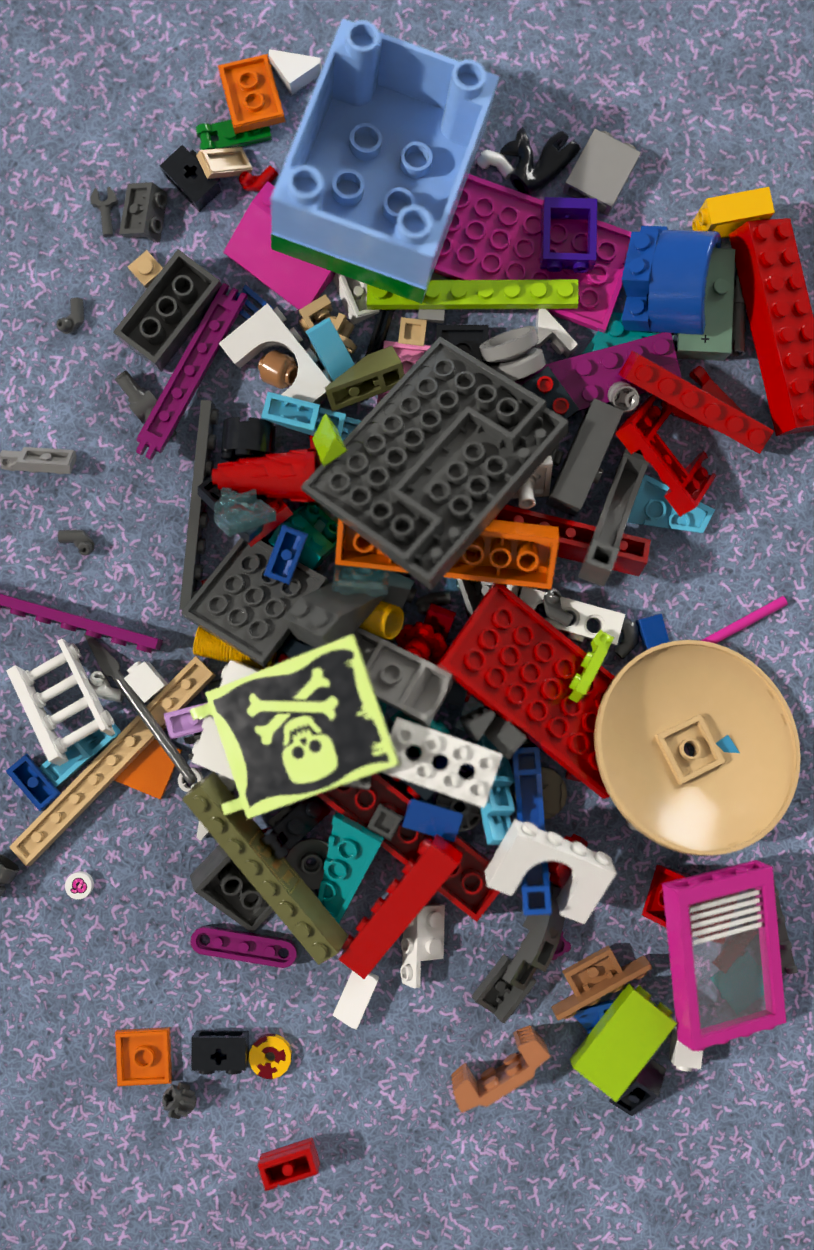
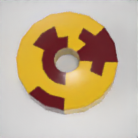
[249,1034,292,1079]

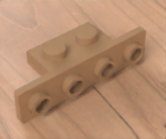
[551,945,652,1020]

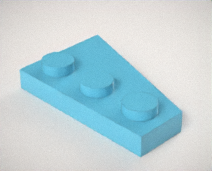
[627,474,715,533]

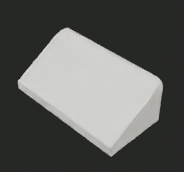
[333,273,380,325]
[333,971,379,1030]

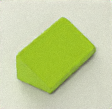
[312,414,347,466]

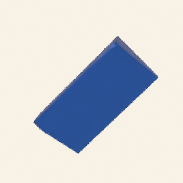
[264,524,308,585]
[636,614,669,652]
[6,753,61,811]
[402,799,464,842]

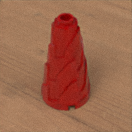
[212,448,316,502]

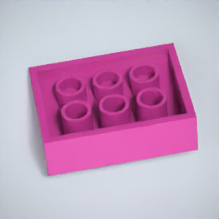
[223,181,336,310]

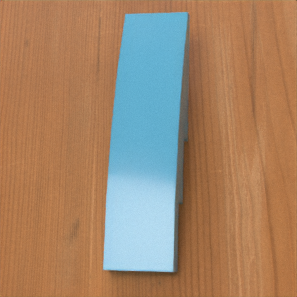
[261,392,362,441]
[477,734,515,845]

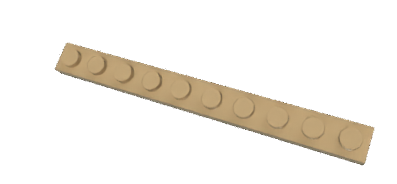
[9,656,216,866]

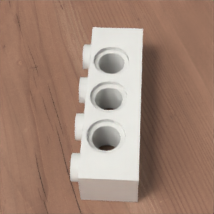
[518,586,625,646]

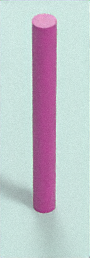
[700,596,788,644]

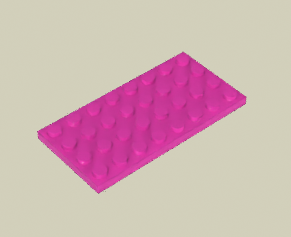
[434,174,632,333]

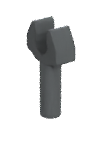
[90,187,118,238]

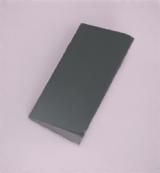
[460,707,495,742]

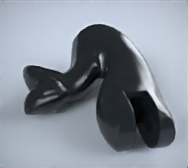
[500,127,580,196]

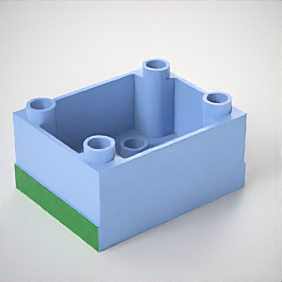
[271,18,500,304]

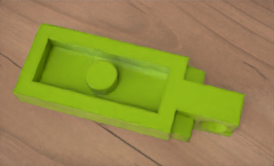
[569,630,614,703]

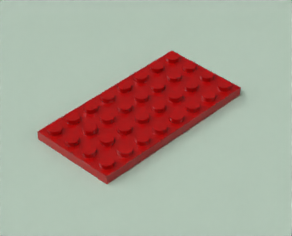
[437,583,615,799]

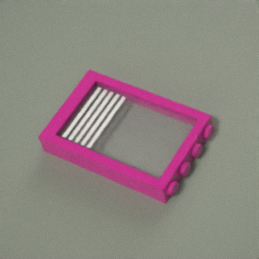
[662,860,786,1051]

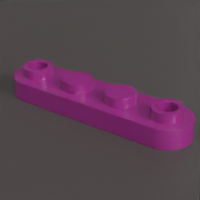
[191,926,297,968]

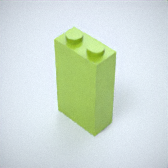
[569,983,677,1102]

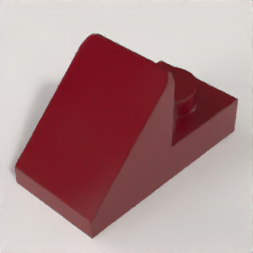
[424,603,456,641]

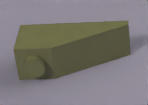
[325,346,405,412]

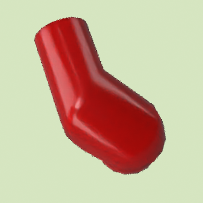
[239,165,278,191]

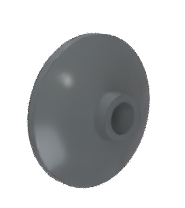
[286,838,329,890]

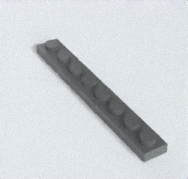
[179,400,219,610]

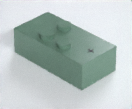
[673,248,735,361]

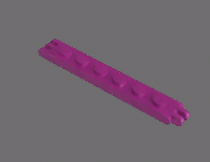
[136,283,248,460]

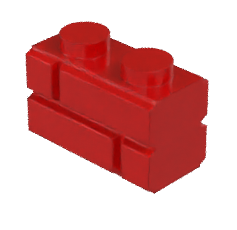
[258,1137,320,1191]

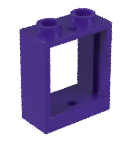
[540,197,597,273]

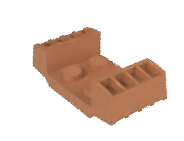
[451,1025,551,1113]

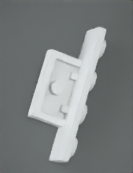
[400,903,445,988]

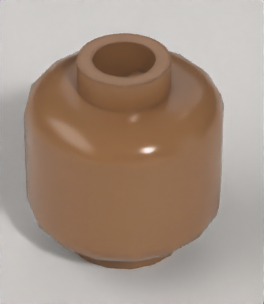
[258,350,298,389]

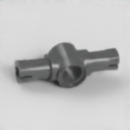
[115,371,177,440]

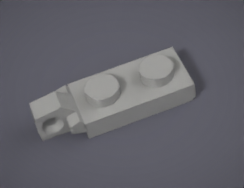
[0,447,77,474]

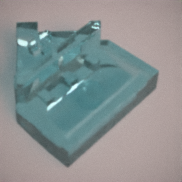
[214,487,276,537]

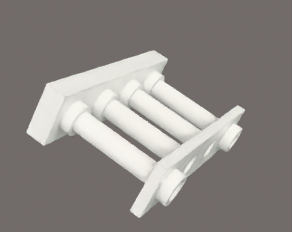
[6,639,115,766]

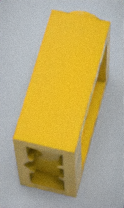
[692,187,775,239]

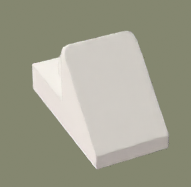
[534,309,578,358]

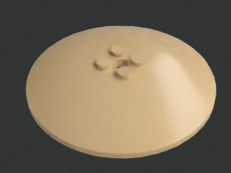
[595,640,801,856]

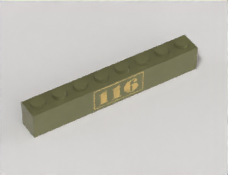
[182,771,348,965]

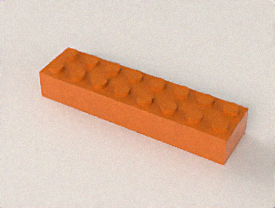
[335,518,559,589]

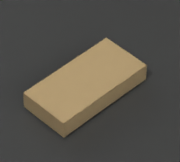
[196,147,253,179]

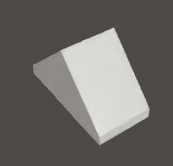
[269,49,322,95]

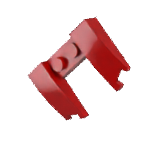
[615,395,716,516]

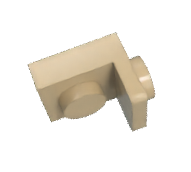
[298,294,332,335]

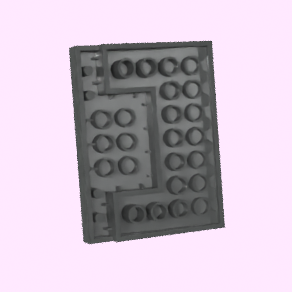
[301,337,568,590]

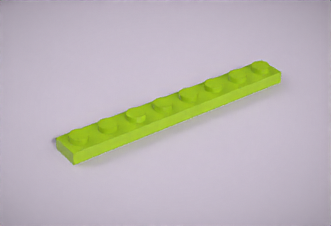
[367,279,578,310]

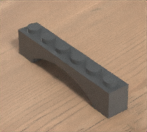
[578,447,649,587]

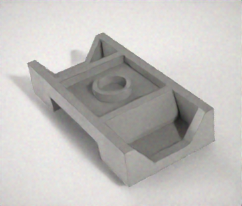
[355,627,455,727]

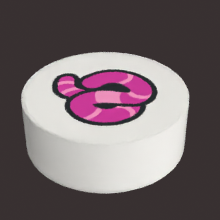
[65,871,94,899]

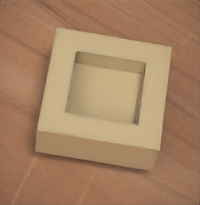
[128,250,163,288]
[398,317,427,346]

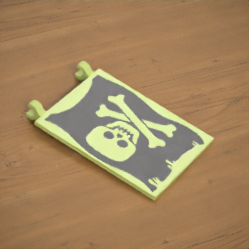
[190,635,399,819]

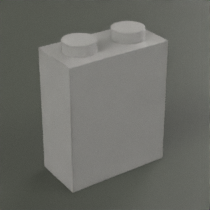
[563,129,641,216]

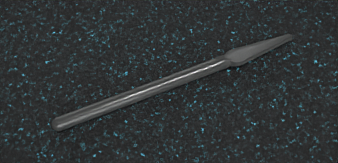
[84,632,196,783]

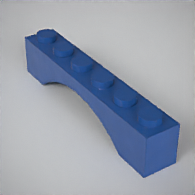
[513,747,552,915]

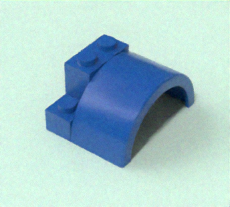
[622,226,722,335]

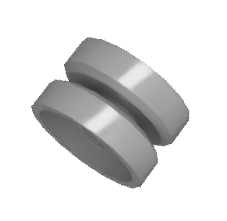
[480,326,546,381]

